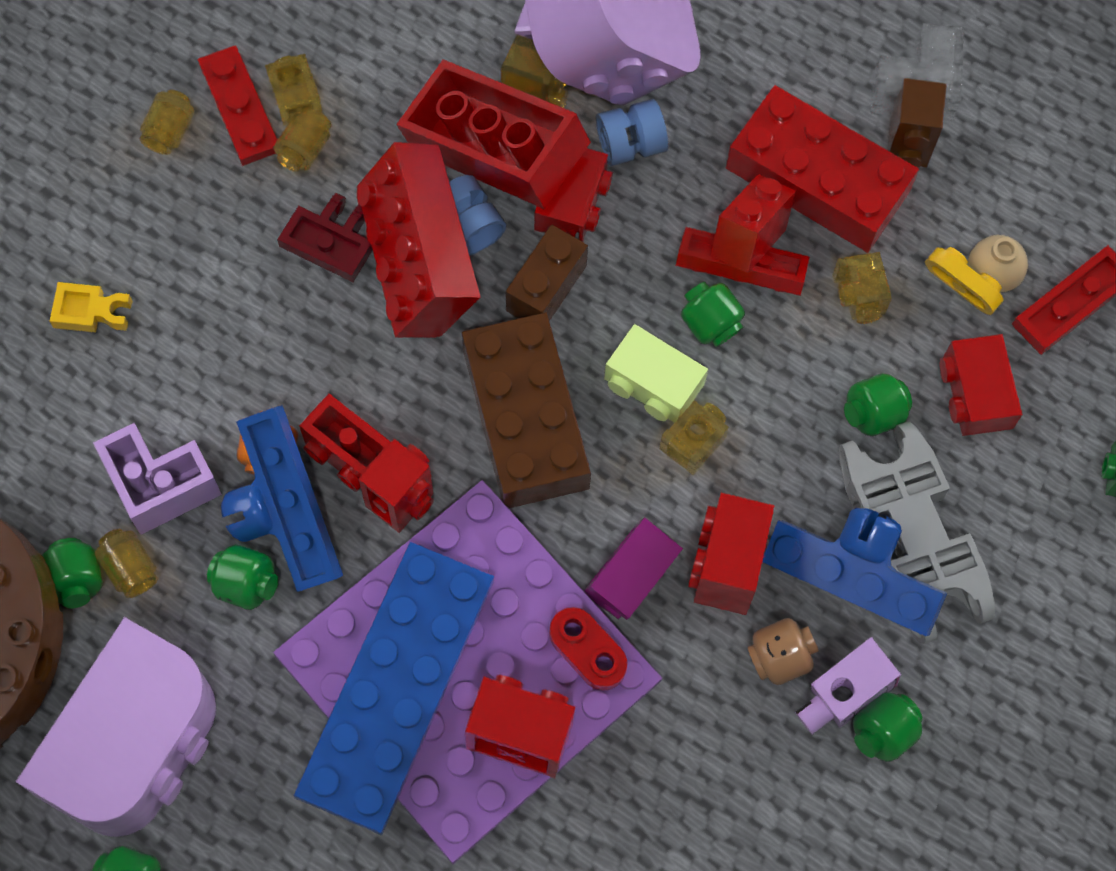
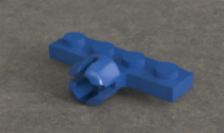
[221,405,343,592]
[762,508,947,636]

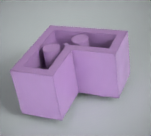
[93,423,222,535]

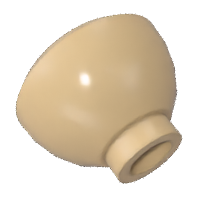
[968,235,1028,292]

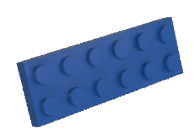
[294,542,494,835]

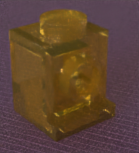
[265,53,323,126]
[832,252,892,324]
[659,400,729,476]

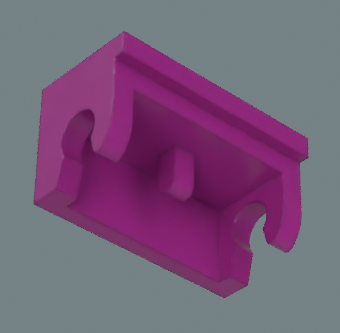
[584,517,683,620]

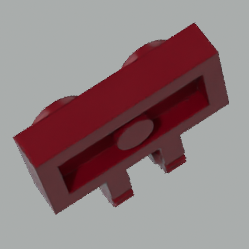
[277,193,373,282]

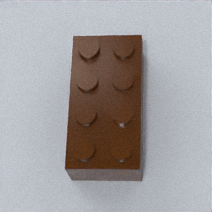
[461,312,591,509]

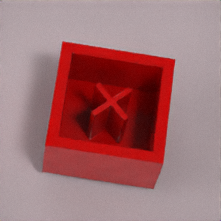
[688,492,775,615]
[465,675,576,778]

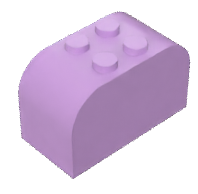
[525,0,700,105]
[16,617,216,837]

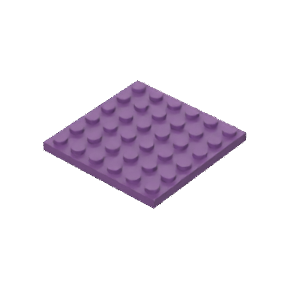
[273,480,662,864]

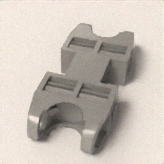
[839,422,995,644]

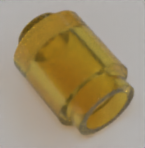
[139,90,195,155]
[274,107,332,172]
[95,529,158,598]

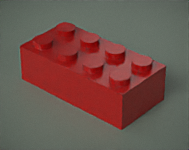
[396,59,591,209]
[726,85,919,253]
[356,142,481,338]

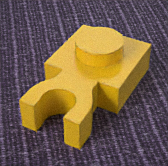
[50,282,133,333]

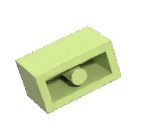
[604,324,708,424]

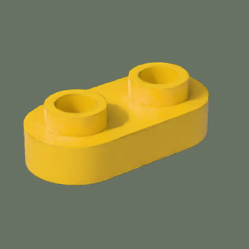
[925,247,1004,315]

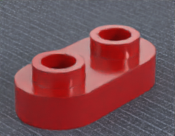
[549,607,627,690]

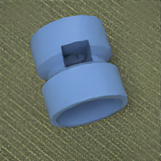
[596,99,668,166]
[449,175,506,256]

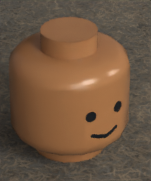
[747,618,819,685]

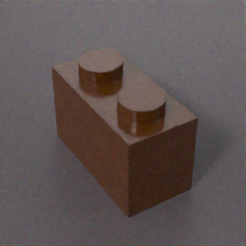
[887,78,947,168]
[505,224,588,321]

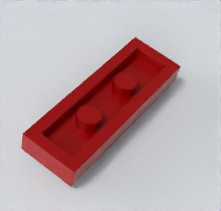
[197,45,281,166]
[675,227,810,296]
[1012,245,1116,355]

